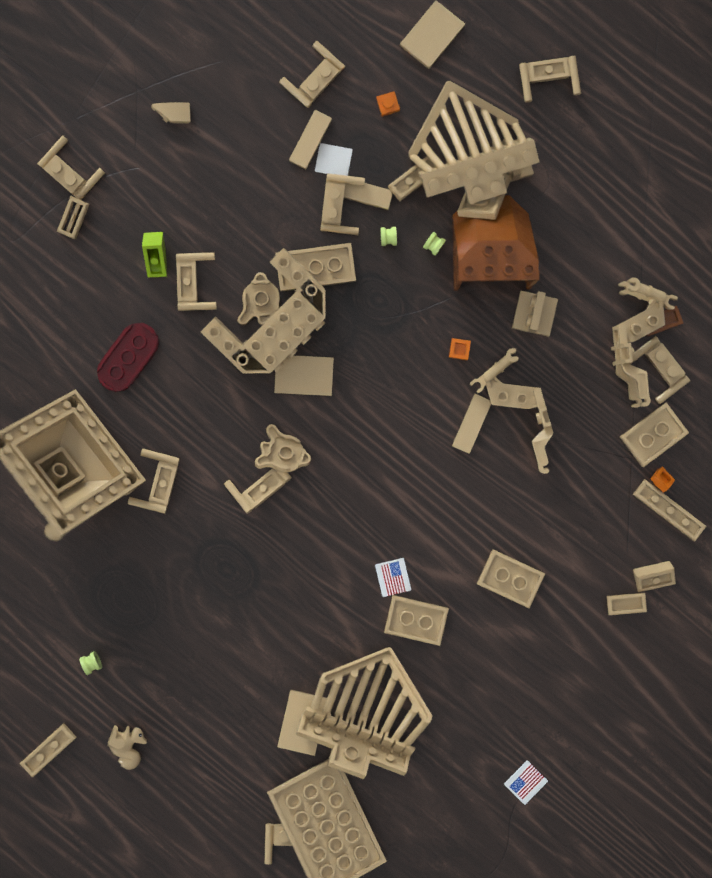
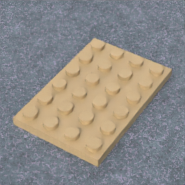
[267,759,387,878]

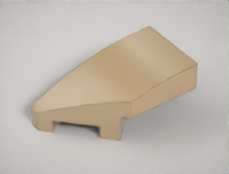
[151,102,191,124]

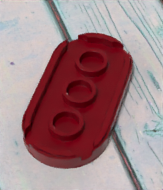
[97,323,159,392]

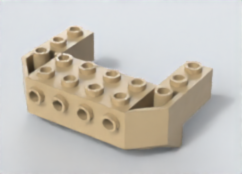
[201,248,325,373]

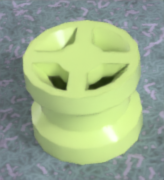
[381,227,397,246]
[423,232,446,256]
[80,651,102,675]

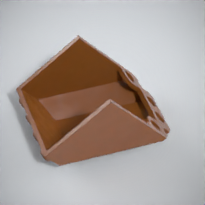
[452,195,539,291]

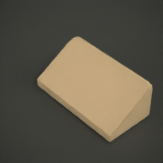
[633,561,676,592]

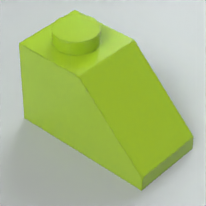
[142,232,167,278]

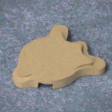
[237,272,280,325]
[255,424,311,472]

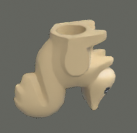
[107,725,147,770]

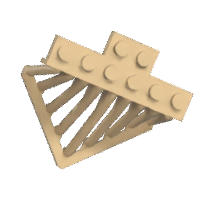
[408,81,539,204]
[296,647,432,779]

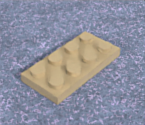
[275,243,356,292]

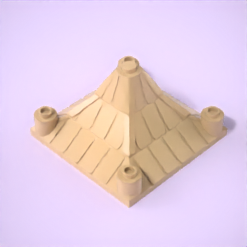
[0,389,146,541]

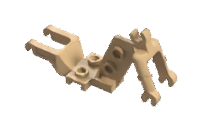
[611,278,678,408]
[470,348,553,474]

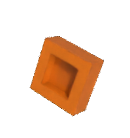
[376,91,400,116]
[449,338,471,361]
[650,466,675,493]

